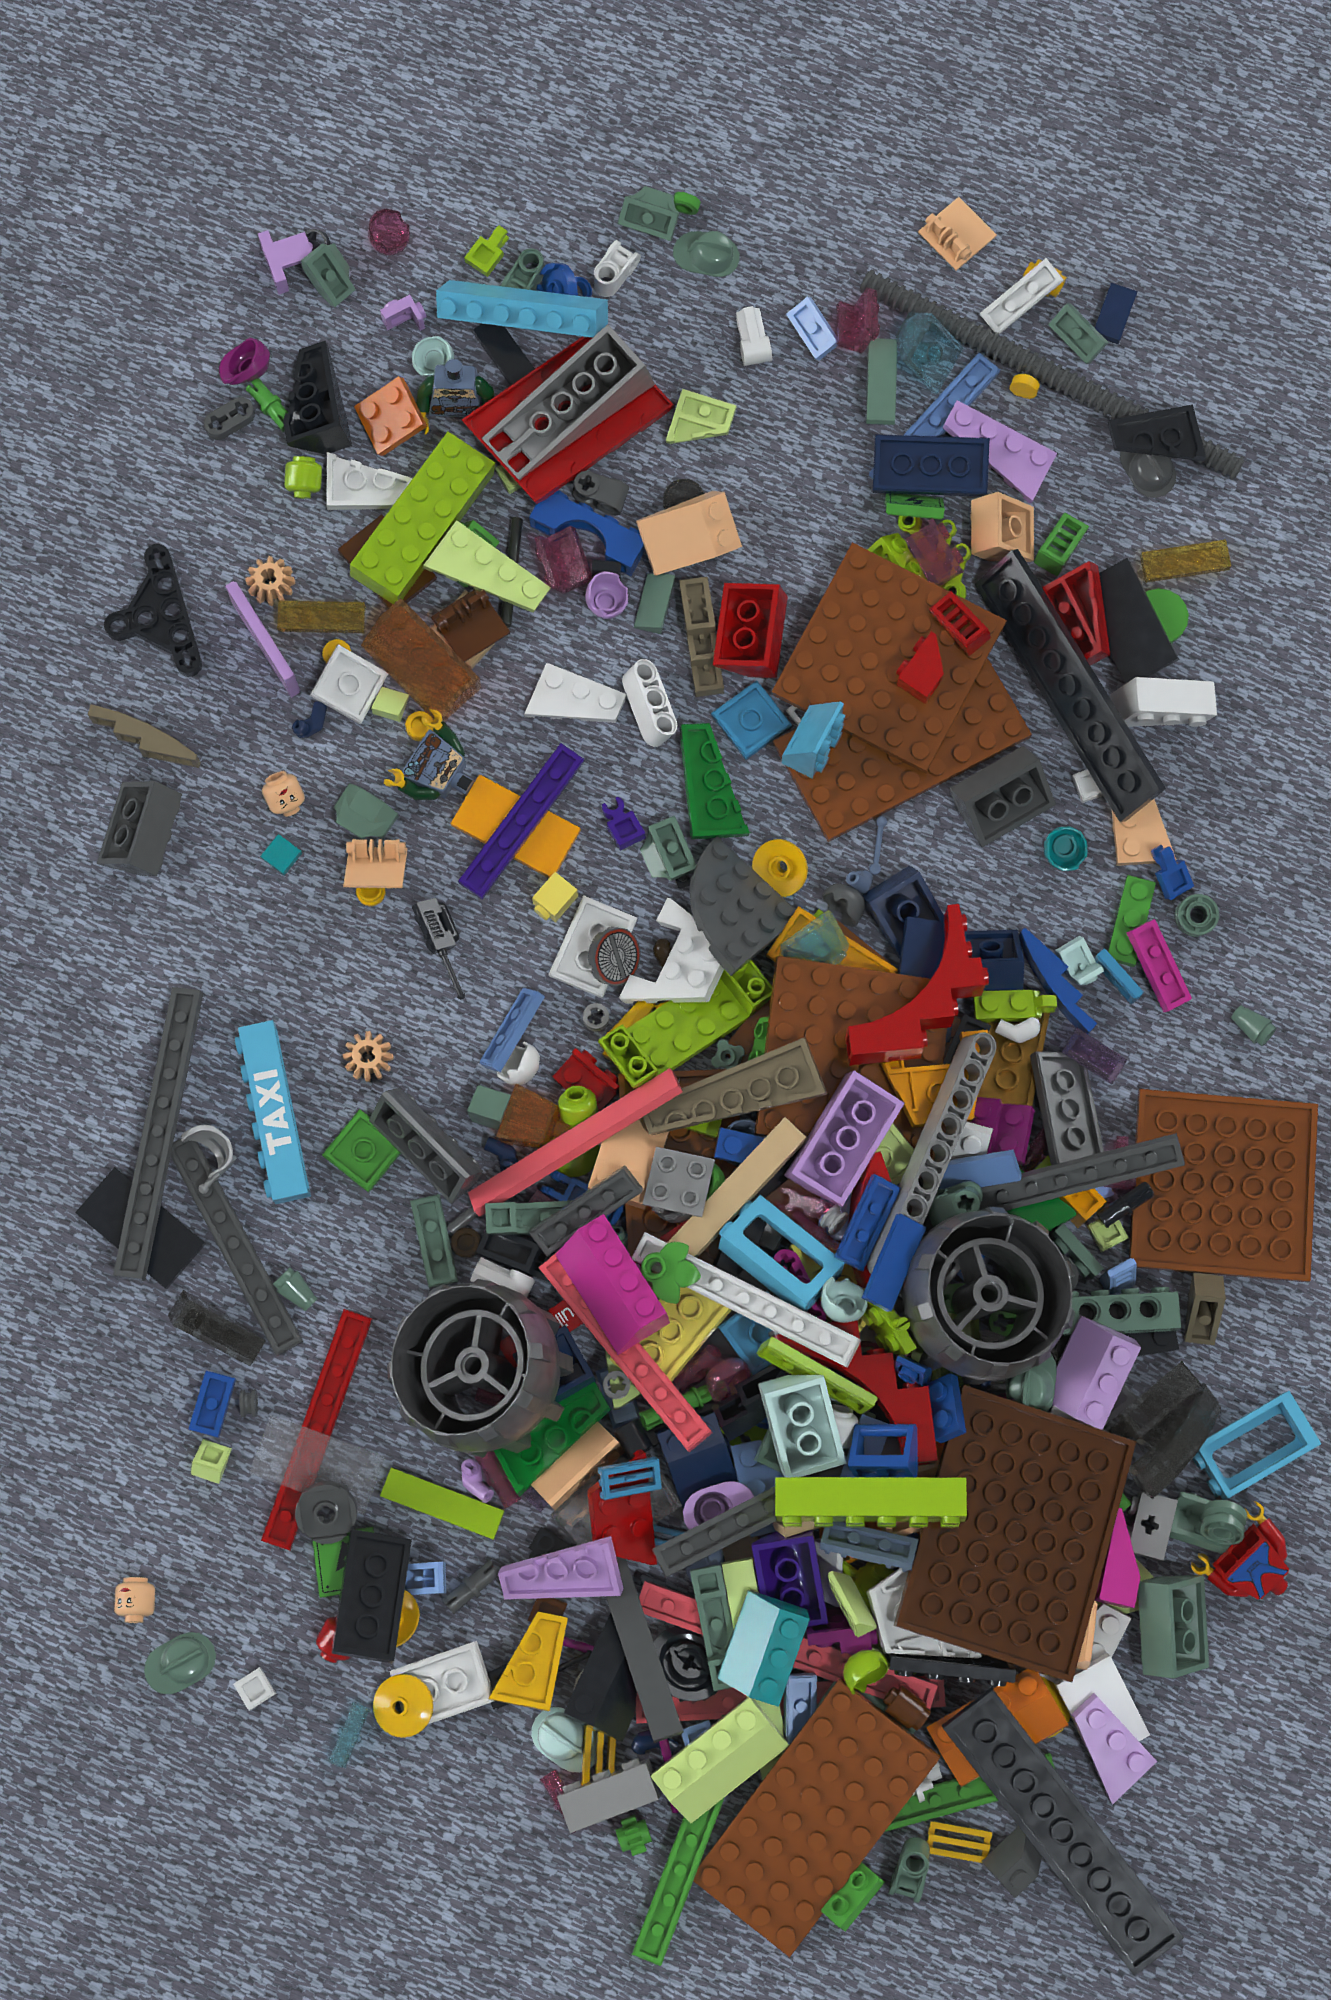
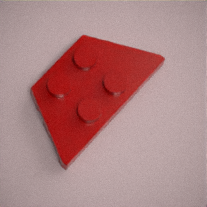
[587,1449,657,1565]

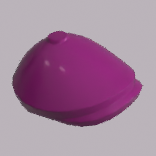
[219,338,270,385]

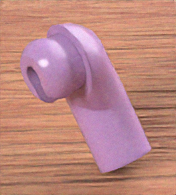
[461,1459,494,1503]

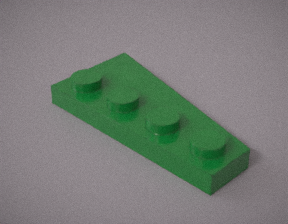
[679,723,750,839]
[493,1382,611,1497]

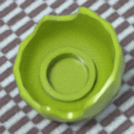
[843,1650,889,1695]

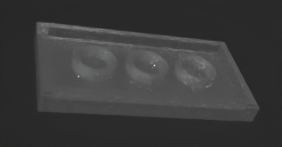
[249,1415,385,1515]

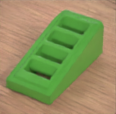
[1034,512,1089,576]

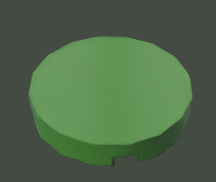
[1146,588,1189,643]

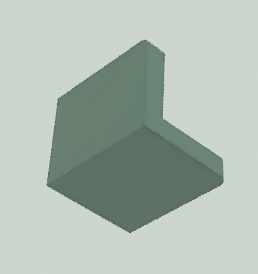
[467,1085,515,1132]

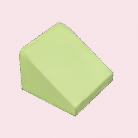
[371,687,409,722]
[191,1439,232,1484]

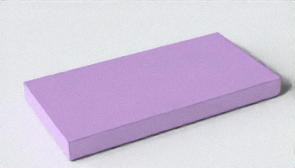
[225,581,300,698]

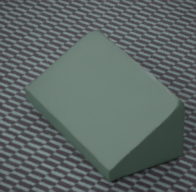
[634,574,675,634]

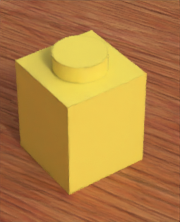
[532,872,578,923]

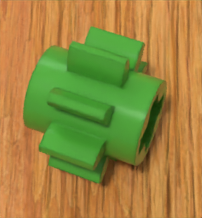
[615,1815,652,1856]

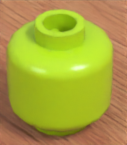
[284,456,322,499]
[558,1086,598,1129]

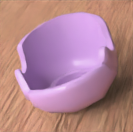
[585,571,628,619]

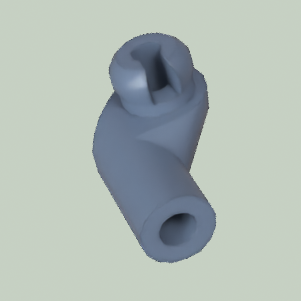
[846,870,873,894]

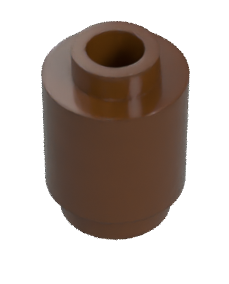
[883,1685,931,1731]

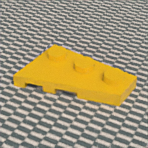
[488,1612,568,1712]

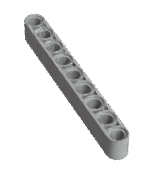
[867,1032,997,1274]

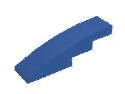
[1019,928,1097,1037]

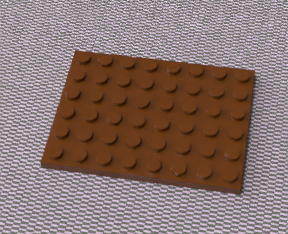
[893,1385,1136,1683]

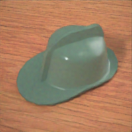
[673,231,740,277]
[1006,1354,1057,1412]
[144,1632,216,1694]

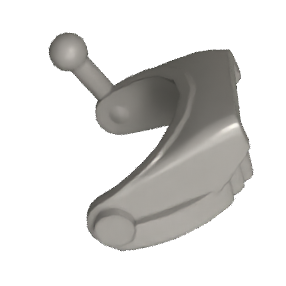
[181,1125,237,1194]

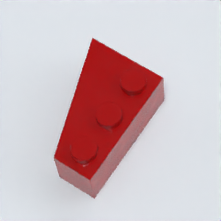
[1042,561,1110,666]

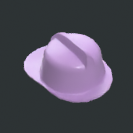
[683,1481,754,1530]

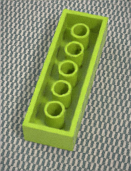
[350,431,495,607]
[775,1477,967,1528]

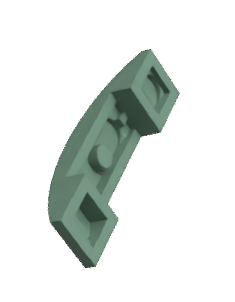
[485,1200,607,1235]
[690,1564,734,1691]

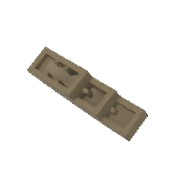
[679,576,724,697]
[88,704,201,768]

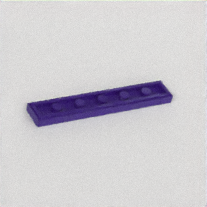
[458,743,585,900]

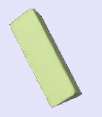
[827,1571,877,1637]

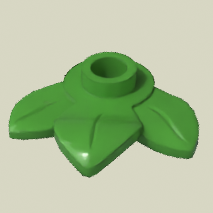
[641,1242,701,1304]

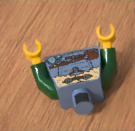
[416,359,495,435]
[384,709,474,801]

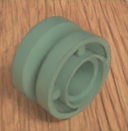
[1174,894,1219,937]
[1200,1500,1247,1545]

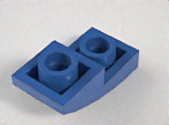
[895,1354,932,1386]

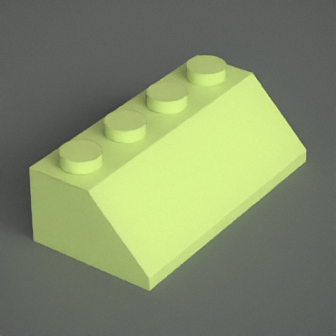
[651,1697,789,1823]

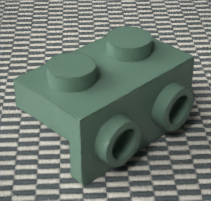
[1169,1492,1230,1554]

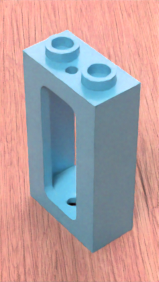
[718,1195,845,1312]
[1191,1391,1321,1500]

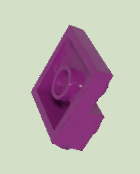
[970,1097,1035,1166]
[807,1607,878,1655]

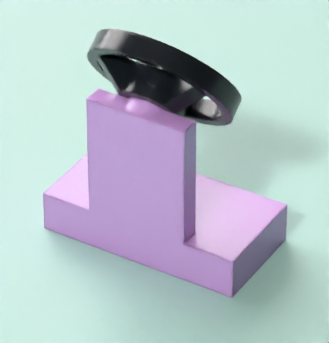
[258,229,330,294]

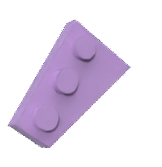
[1071,1693,1157,1805]

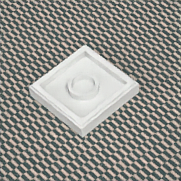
[309,644,389,724]

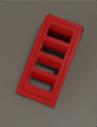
[929,591,991,656]

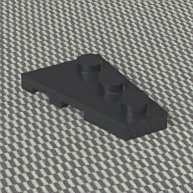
[1108,404,1206,461]

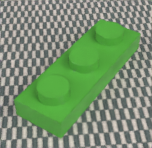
[1108,875,1156,967]

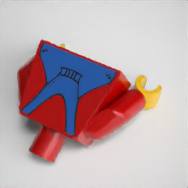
[1191,1501,1289,1599]

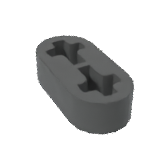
[204,397,255,440]

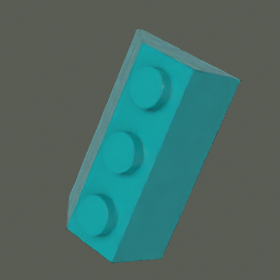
[717,1589,810,1707]

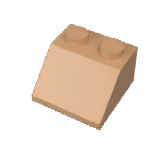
[970,492,1034,562]

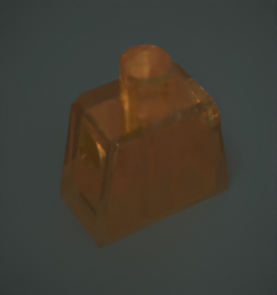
[496,1084,570,1149]

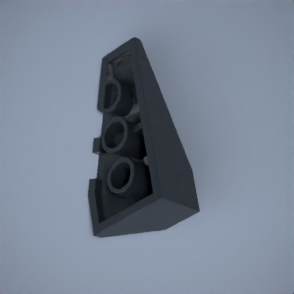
[283,340,352,455]
[564,1613,645,1742]

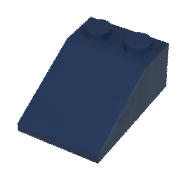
[862,865,944,959]
[654,1409,738,1510]

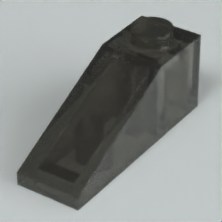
[168,1290,266,1366]

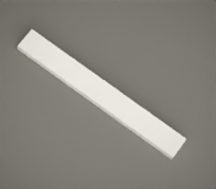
[632,1232,861,1368]

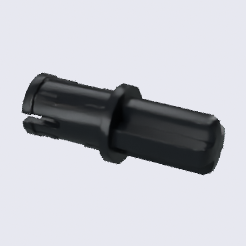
[1096,1182,1155,1228]

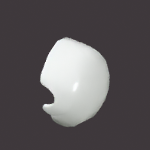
[497,1042,540,1086]

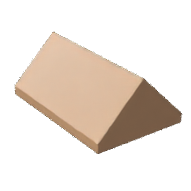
[531,1421,625,1515]

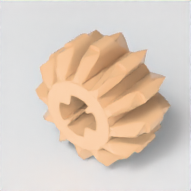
[245,556,295,607]
[343,1031,394,1082]

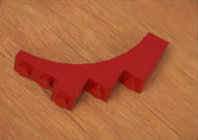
[845,904,989,1066]
[772,1320,938,1466]

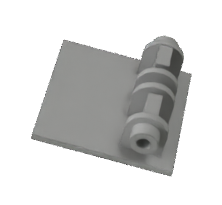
[642,1147,715,1218]

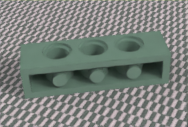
[1061,1287,1181,1337]

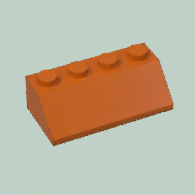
[926,1669,1069,1787]

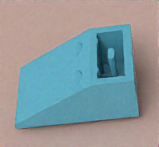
[781,702,846,779]

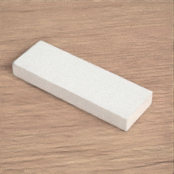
[980,258,1064,334]

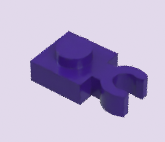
[602,797,646,851]

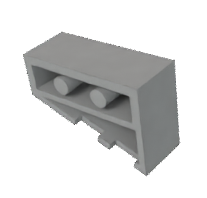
[557,1758,662,1833]

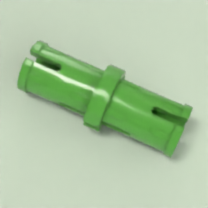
[246,378,288,432]

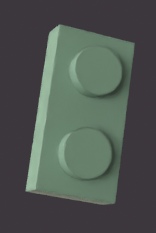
[1048,303,1109,364]
[1051,1223,1104,1280]

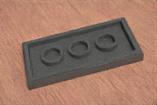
[1030,1052,1104,1165]

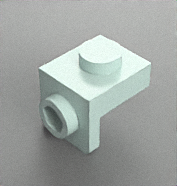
[1055,936,1104,985]

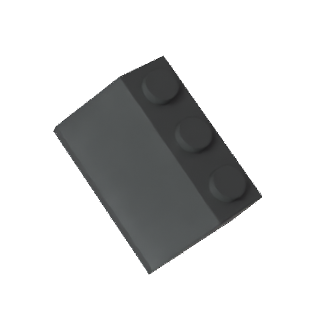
[949,746,1056,847]
[97,781,182,876]

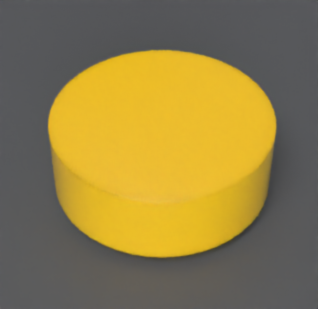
[1010,374,1040,399]
[405,711,434,741]

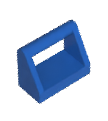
[848,1424,918,1477]

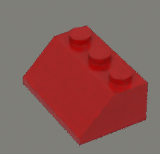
[713,583,788,678]

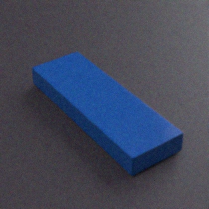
[834,1174,901,1271]
[862,1214,926,1312]

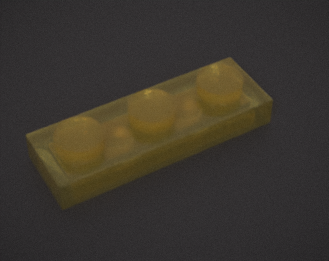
[1140,539,1231,583]
[277,601,366,633]

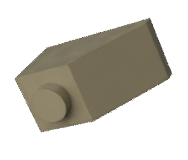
[1184,1273,1226,1346]

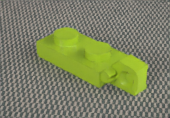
[973,990,1057,1023]

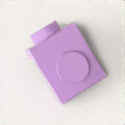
[380,295,427,331]

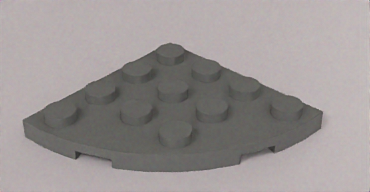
[690,837,796,976]

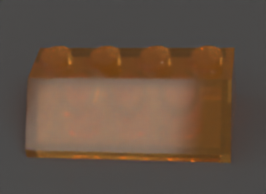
[361,598,481,722]

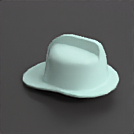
[531,1707,597,1773]

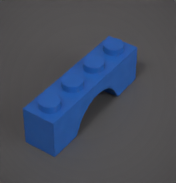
[529,490,646,576]

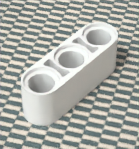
[622,659,677,747]

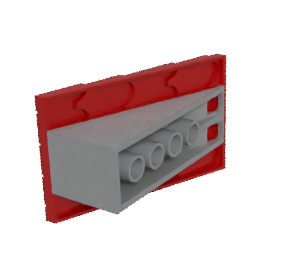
[461,324,675,504]

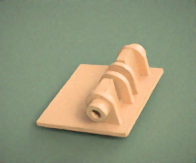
[918,197,997,271]
[343,839,408,889]

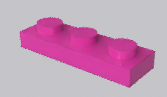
[1126,919,1192,1012]

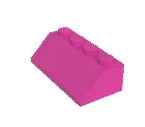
[556,1214,670,1355]

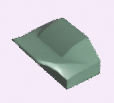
[617,186,680,241]
[301,243,356,307]
[334,783,399,840]
[640,816,696,881]

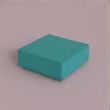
[260,834,302,876]

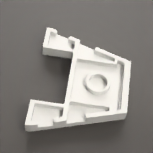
[619,898,724,1004]
[866,1568,982,1658]

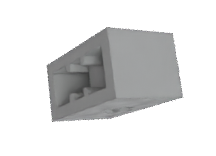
[1127,1491,1178,1561]

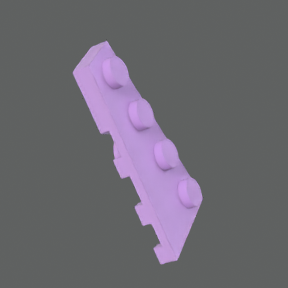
[942,400,1057,504]
[498,1536,624,1600]

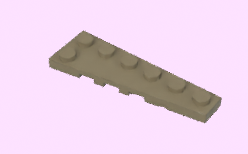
[643,1038,827,1135]

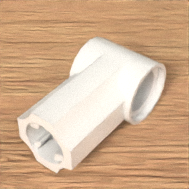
[736,306,772,366]
[470,1257,535,1298]

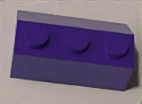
[751,1530,828,1627]

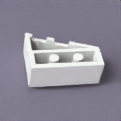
[1110,677,1217,727]

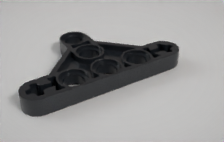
[104,544,202,677]

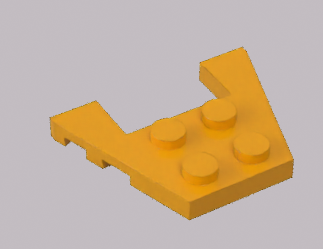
[880,1030,988,1127]

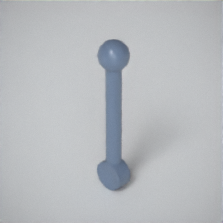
[869,816,887,876]

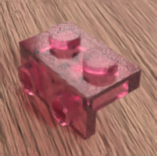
[836,287,880,354]
[905,518,964,586]
[534,526,593,594]

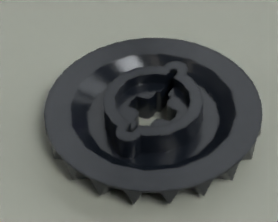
[654,1626,719,1704]

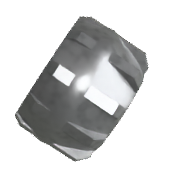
[898,1207,1075,1385]
[387,1279,573,1458]

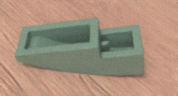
[866,338,897,425]

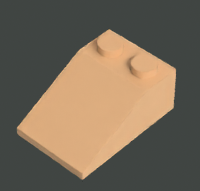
[636,491,742,576]
[587,1117,669,1210]

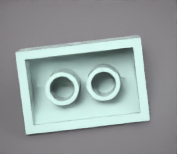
[758,1375,847,1477]

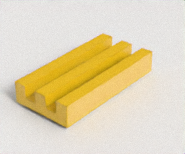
[581,1725,616,1785]
[927,1821,992,1863]

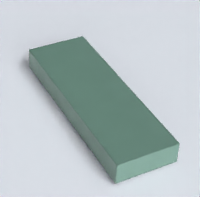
[410,1194,459,1289]

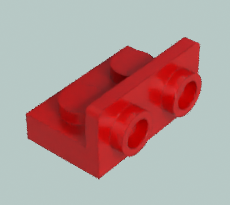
[552,1048,620,1112]

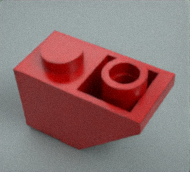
[896,631,944,704]

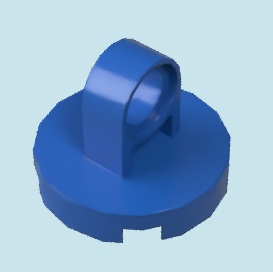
[536,263,592,297]

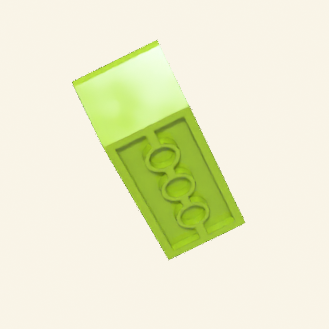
[598,960,772,1088]

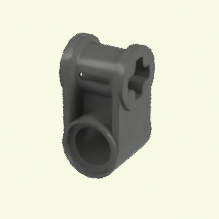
[572,471,629,516]

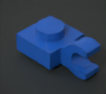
[1151,845,1194,900]

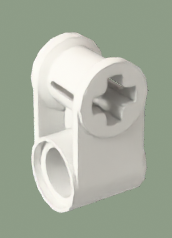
[594,240,641,297]

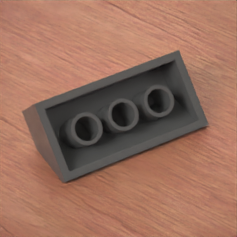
[369,1087,483,1204]

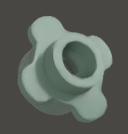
[711,1040,745,1069]

